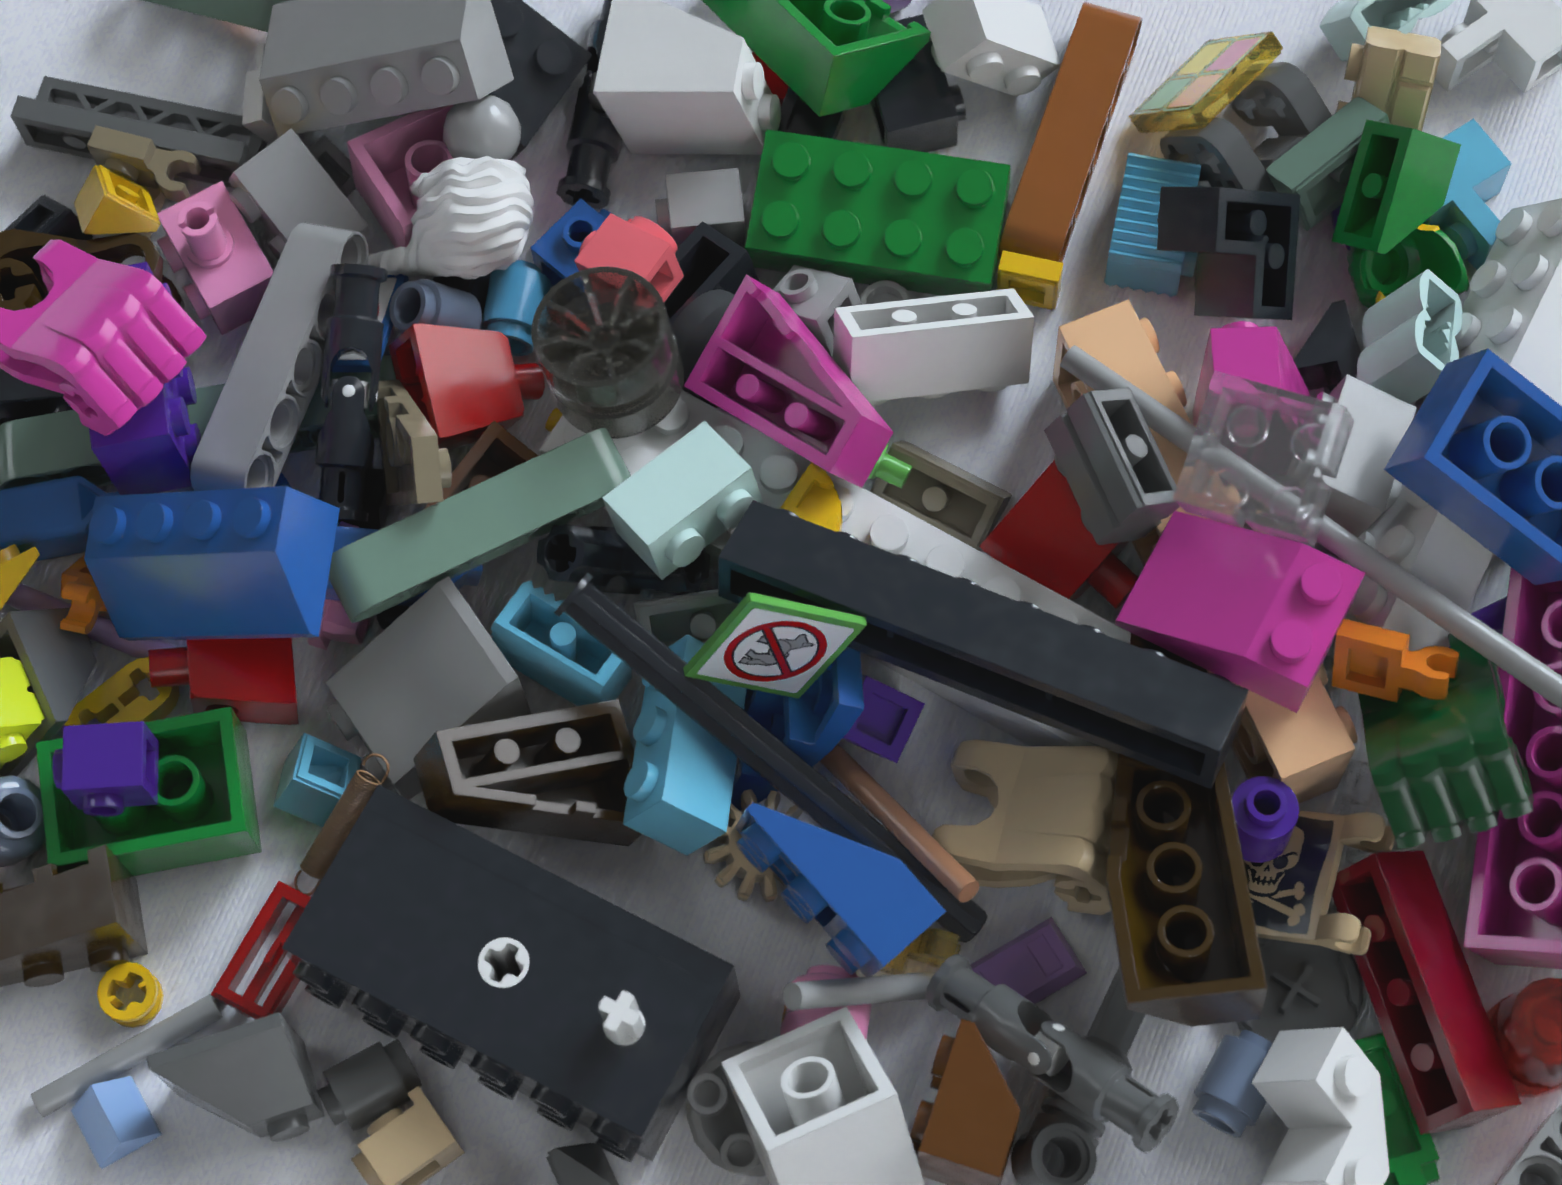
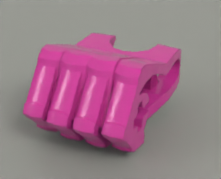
[0,239,207,436]

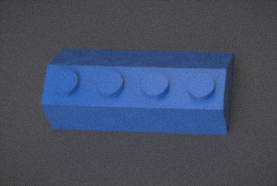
[84,486,340,641]

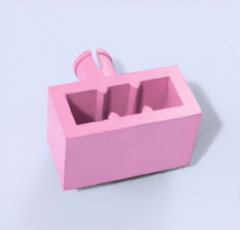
[156,181,274,335]

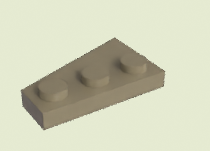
[376,379,452,506]

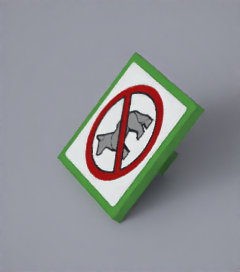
[683,592,867,699]

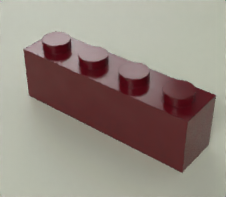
[1332,850,1521,1135]

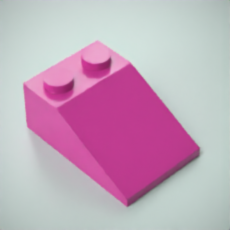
[1115,511,1365,713]

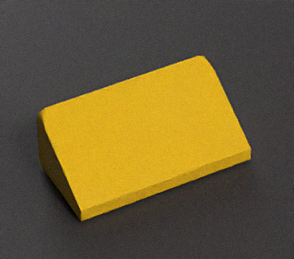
[74,164,161,235]

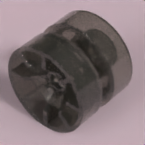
[531,267,684,439]

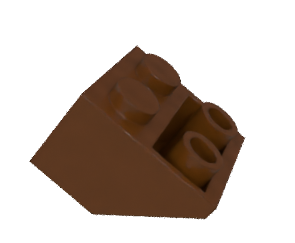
[910,1018,1021,1185]

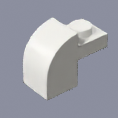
[1435,0,1562,93]

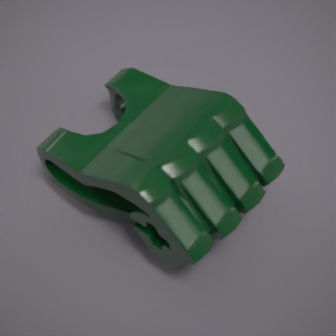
[1358,633,1534,849]

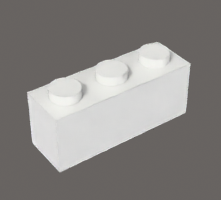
[833,288,1034,406]

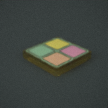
[1128,31,1283,133]

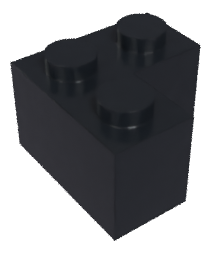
[1157,187,1300,320]

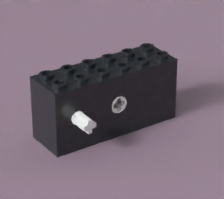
[282,785,741,1162]

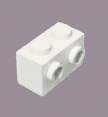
[922,0,1061,97]

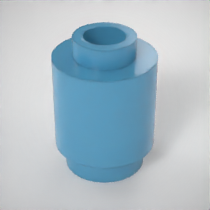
[481,260,551,356]

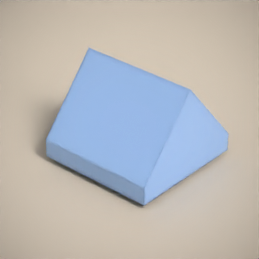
[71,1076,162,1169]

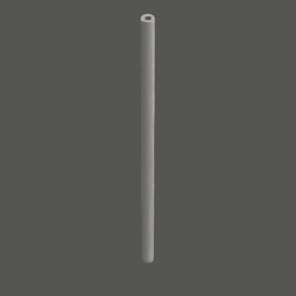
[1060,345,1562,710]

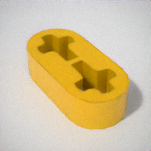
[64,657,180,726]

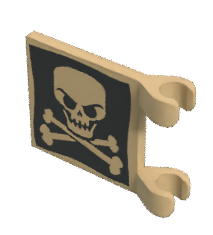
[1243,810,1395,955]

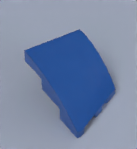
[731,647,864,811]

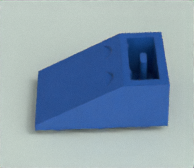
[735,802,946,977]

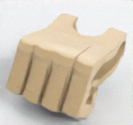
[932,739,1118,915]

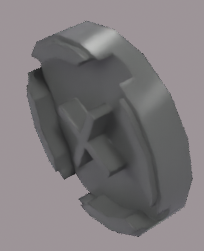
[1236,938,1363,1043]

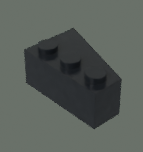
[490,0,592,161]

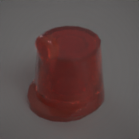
[1486,977,1562,1098]

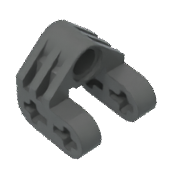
[1160,62,1332,193]

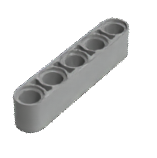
[190,223,369,491]

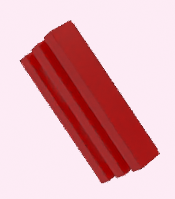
[210,881,311,1020]

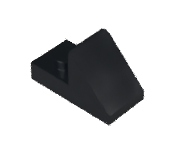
[1293,300,1361,394]

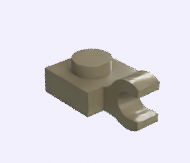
[87,125,201,202]

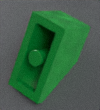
[1332,119,1461,255]

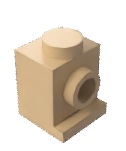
[351,1086,465,1185]

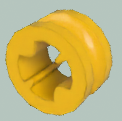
[97,962,164,1028]

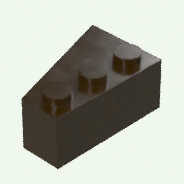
[413,699,642,847]
[0,845,148,987]

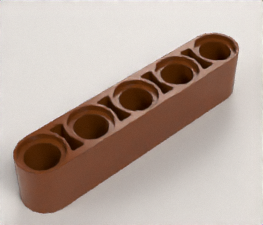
[998,2,1142,263]

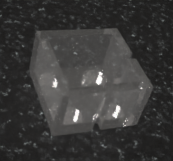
[1173,370,1354,548]

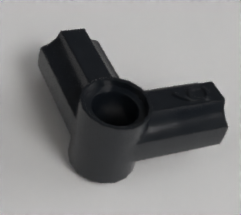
[537,524,710,595]

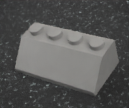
[259,0,514,138]

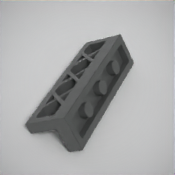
[10,76,267,188]

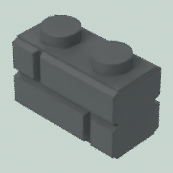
[1044,387,1185,545]

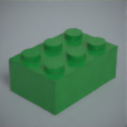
[36,707,262,876]

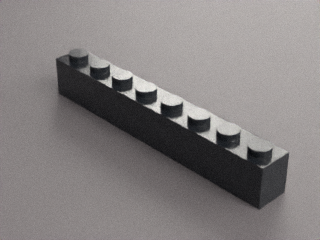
[718,500,1249,789]

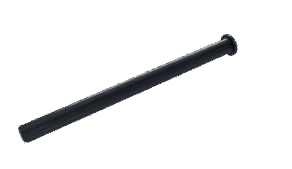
[554,572,988,943]

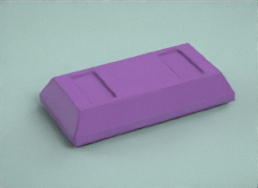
[960,917,1087,1020]

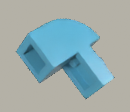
[1422,118,1512,271]

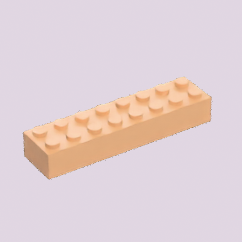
[1052,299,1357,804]

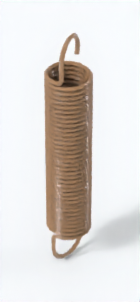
[294,753,390,896]

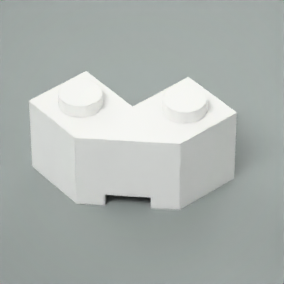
[1252,1027,1389,1185]

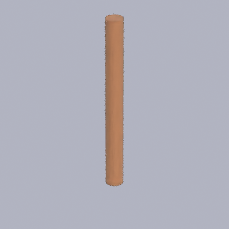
[819,744,980,903]

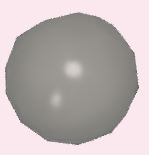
[443,94,521,160]

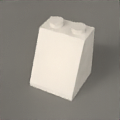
[593,0,781,155]
[721,1006,925,1185]

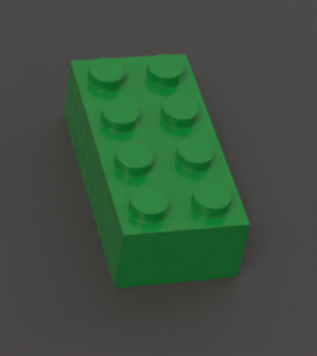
[745,129,1010,296]

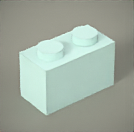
[602,421,763,580]

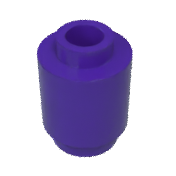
[1232,776,1299,863]

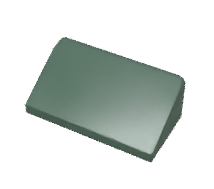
[1266,97,1390,231]

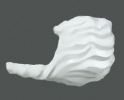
[367,156,534,279]

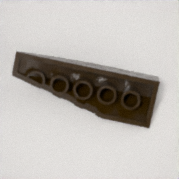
[1105,633,1268,1027]

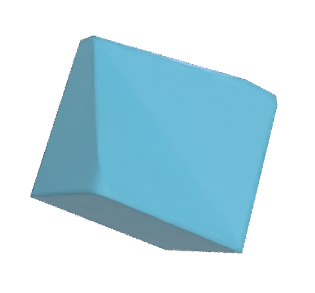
[273,733,362,827]

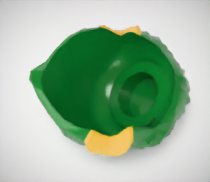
[1347,224,1470,309]

